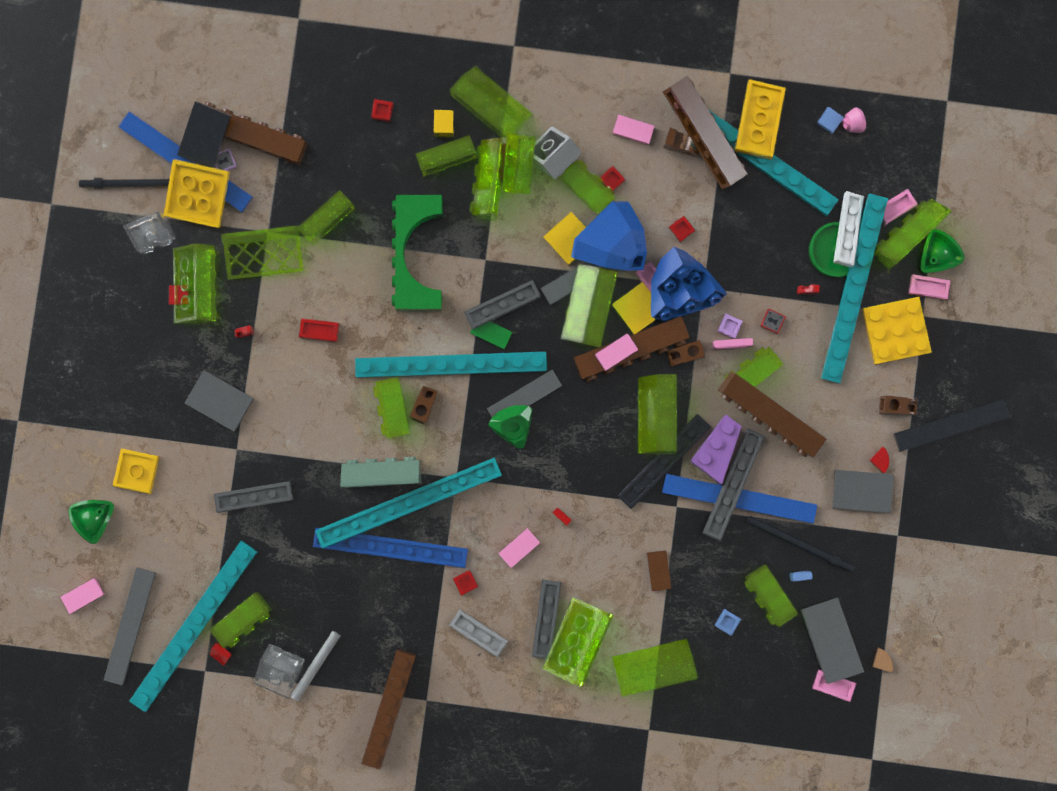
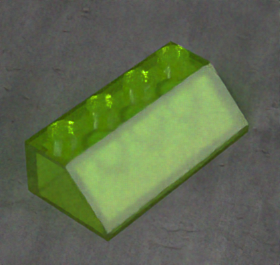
[450,66,533,143]
[470,138,505,221]
[874,199,952,270]
[173,243,216,324]
[561,264,618,347]
[638,374,677,454]
[542,597,614,687]
[612,639,698,697]

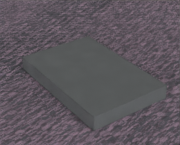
[185,370,254,432]
[832,470,893,513]

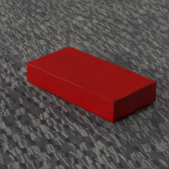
[299,318,339,342]

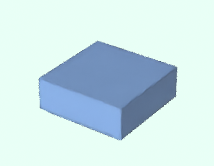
[817,107,844,134]
[790,571,812,581]
[714,609,741,636]

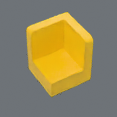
[434,110,454,137]

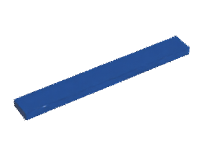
[118,111,253,213]
[662,474,817,524]
[313,528,468,568]

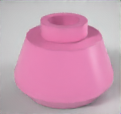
[843,108,866,133]

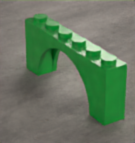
[392,195,443,311]

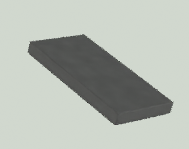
[801,598,864,684]

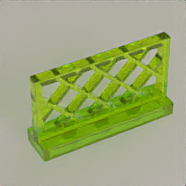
[221,226,304,280]

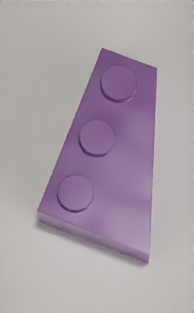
[689,415,741,485]

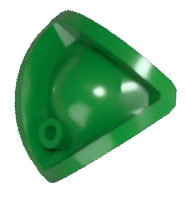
[921,229,965,273]
[489,405,532,449]
[68,500,114,544]

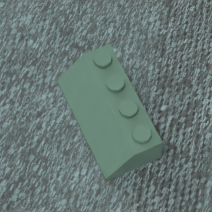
[340,457,421,488]

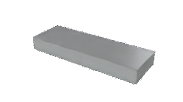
[449,609,508,657]

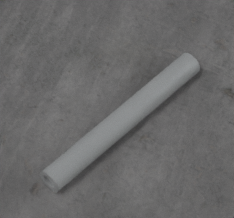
[290,631,341,701]

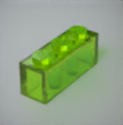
[502,133,536,194]
[416,135,477,176]
[559,159,616,216]
[297,190,355,246]
[724,346,784,387]
[373,377,410,439]
[744,564,798,627]
[210,592,272,648]

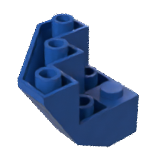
[571,201,647,271]
[651,247,727,322]

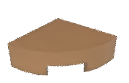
[873,648,893,673]

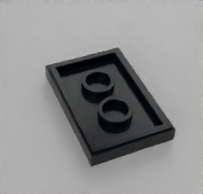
[177,101,232,168]

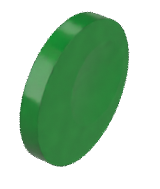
[809,222,849,278]

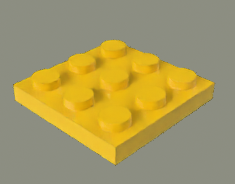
[163,159,230,228]
[862,297,932,365]

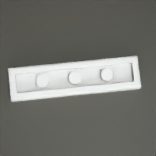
[834,191,864,268]

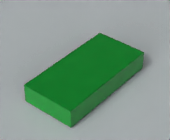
[470,322,513,350]

